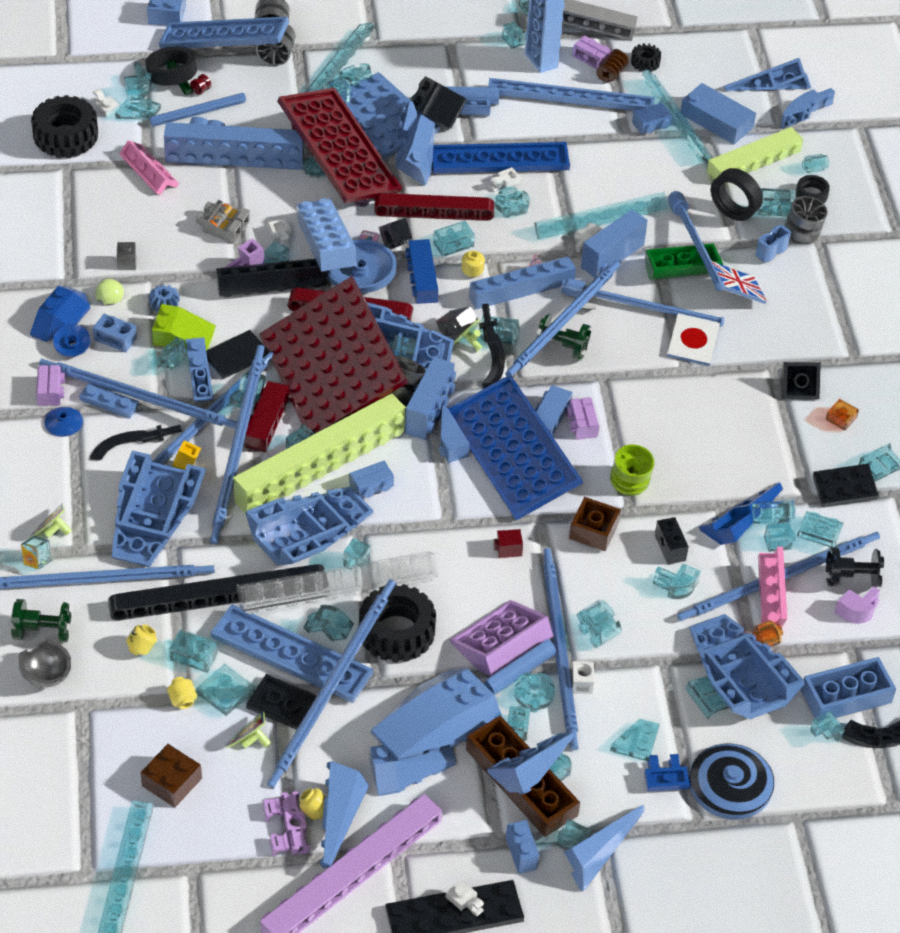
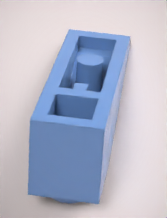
[439,405,470,463]

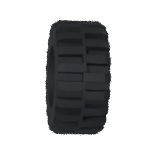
[31,95,99,158]
[359,584,436,662]

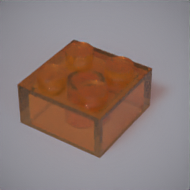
[825,399,859,431]

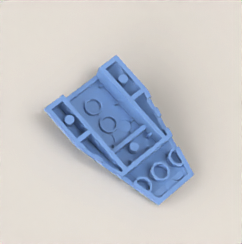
[367,303,454,370]
[112,450,206,567]
[246,487,374,566]
[689,614,805,719]
[370,669,502,760]

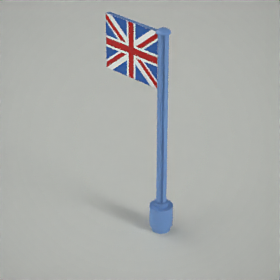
[668,191,767,304]

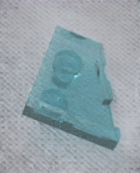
[115,94,161,119]
[610,719,660,762]

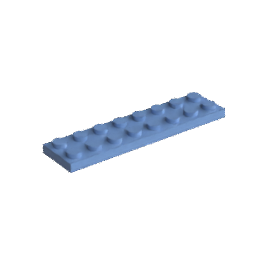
[159,17,289,49]
[211,604,373,703]

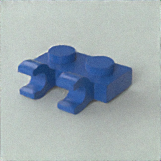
[644,754,690,792]

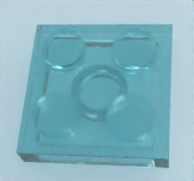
[797,511,844,547]
[196,663,255,716]

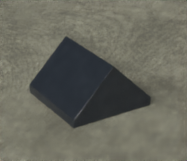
[779,362,821,399]

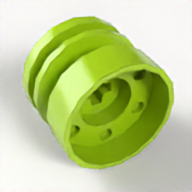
[610,444,654,496]

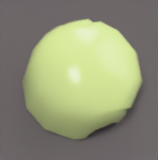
[95,279,124,305]

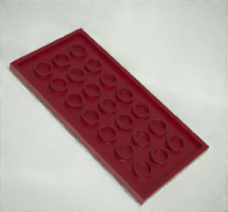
[277,88,402,204]

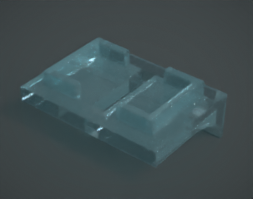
[858,443,900,482]
[685,676,729,719]

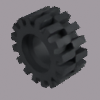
[631,43,661,73]

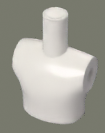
[574,222,602,252]

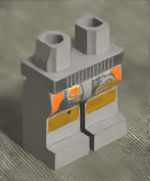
[196,200,250,244]

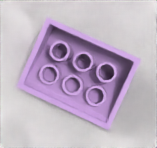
[449,600,553,677]

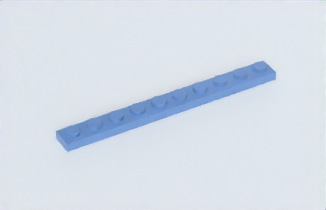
[488,78,655,111]

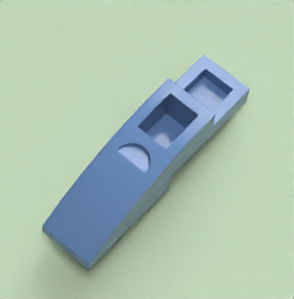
[780,88,835,129]
[395,101,418,169]
[186,337,213,402]

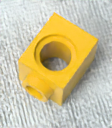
[171,440,201,470]

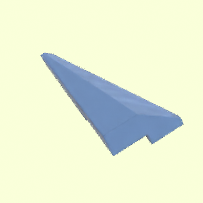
[723,58,811,91]
[320,761,369,868]
[564,805,644,891]

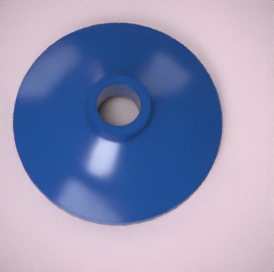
[53,324,90,357]
[44,407,83,437]

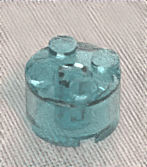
[577,600,622,648]

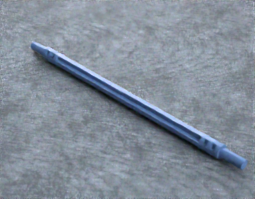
[505,261,620,378]
[210,345,265,544]
[152,351,273,465]
[39,359,237,429]
[677,531,880,621]
[543,548,579,751]
[0,564,215,589]
[267,579,396,788]

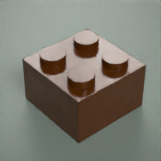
[569,496,621,551]
[140,744,202,808]

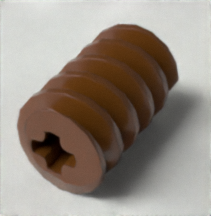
[596,49,629,81]

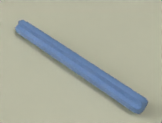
[150,93,246,126]

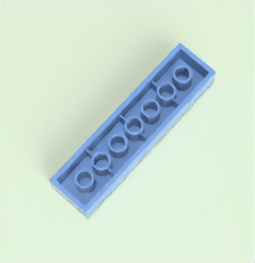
[164,122,304,170]

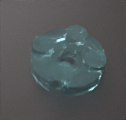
[338,63,373,86]
[495,187,530,218]
[514,672,555,713]

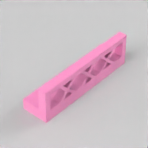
[119,140,179,195]
[758,546,787,629]

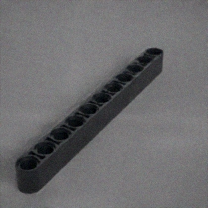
[108,564,328,621]

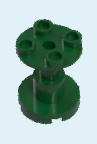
[536,314,591,361]
[11,599,72,643]

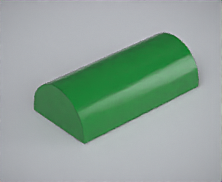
[645,243,723,280]

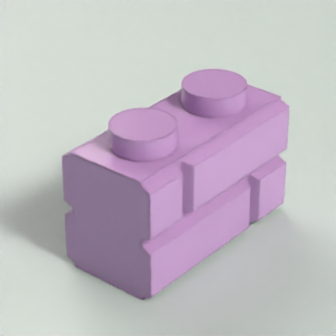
[572,35,611,69]
[36,365,65,406]
[566,397,599,439]

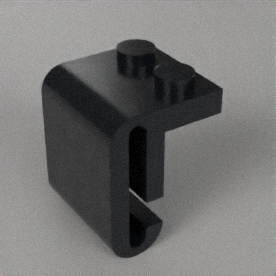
[411,76,467,129]

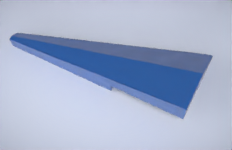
[699,482,783,545]

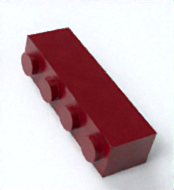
[244,381,289,453]

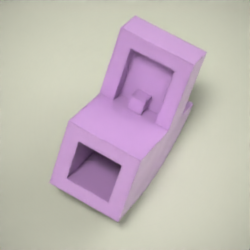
[226,238,264,267]
[835,586,880,624]

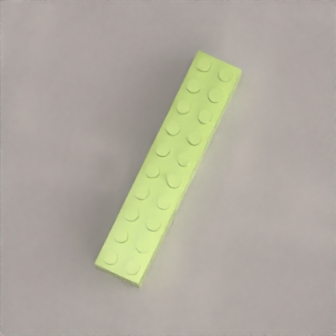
[233,394,406,515]

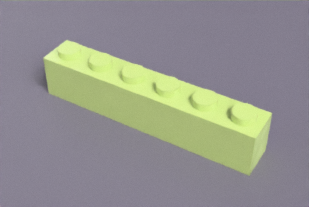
[707,127,803,180]

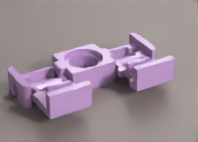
[262,791,311,856]

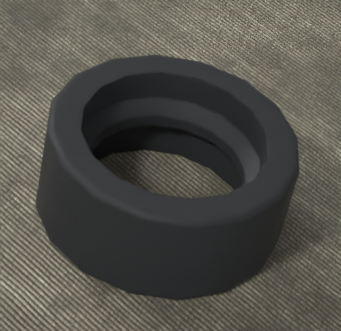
[796,175,830,203]

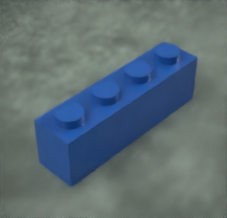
[405,239,438,304]

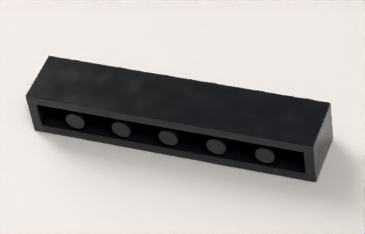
[216,259,327,297]

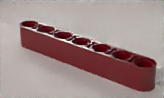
[374,193,495,221]
[287,288,414,321]

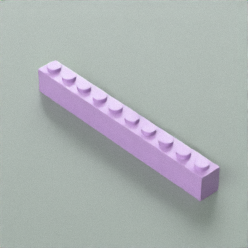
[260,794,442,933]

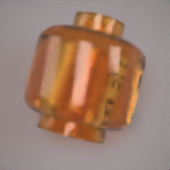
[752,620,783,647]

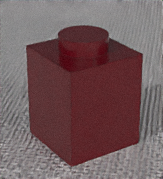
[493,529,523,558]

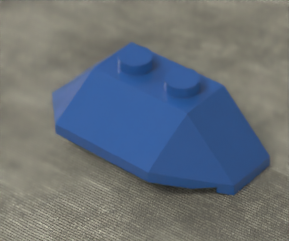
[30,286,91,342]

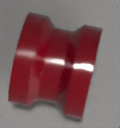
[190,74,212,95]

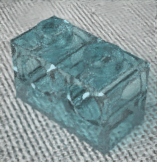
[169,630,218,673]

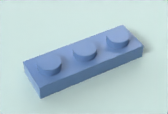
[79,383,139,418]

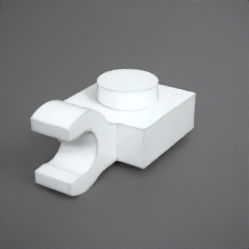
[93,89,120,117]
[490,168,522,192]
[268,218,291,248]
[446,880,484,916]

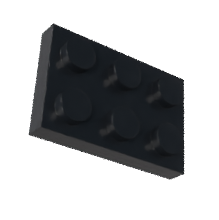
[812,463,879,508]

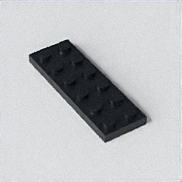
[385,880,524,933]

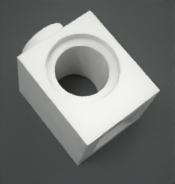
[572,661,594,694]

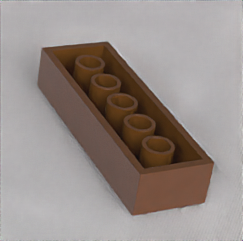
[466,715,580,838]

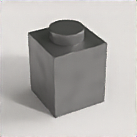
[117,242,137,270]

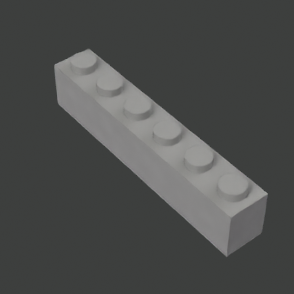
[562,0,638,41]

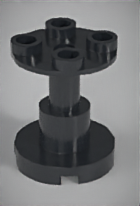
[826,547,884,588]

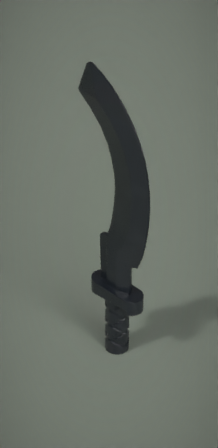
[479,303,505,389]
[90,424,182,460]

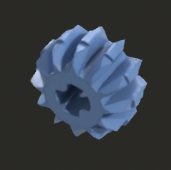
[149,284,180,313]

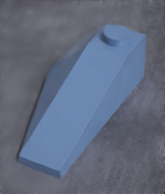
[396,114,435,186]
[487,733,574,794]
[370,745,456,796]

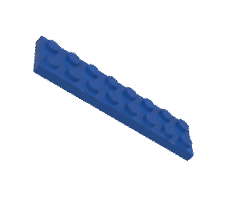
[432,142,570,173]

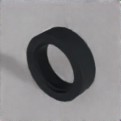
[145,47,197,86]
[710,168,763,221]

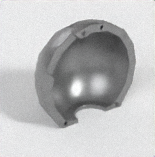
[18,639,71,688]

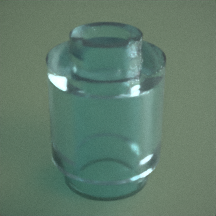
[802,154,829,173]

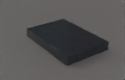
[206,330,269,379]
[246,674,317,730]

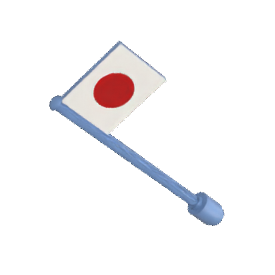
[561,278,724,366]

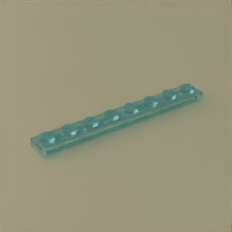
[305,22,375,92]
[642,69,713,163]
[534,192,668,239]
[98,801,153,933]

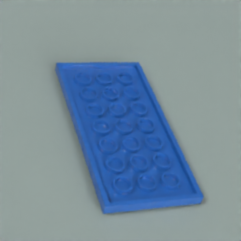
[448,376,583,521]

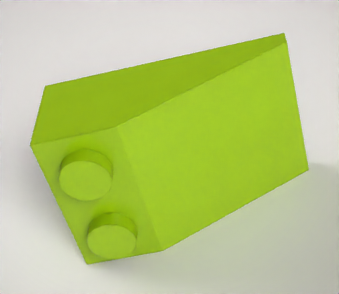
[152,304,216,351]

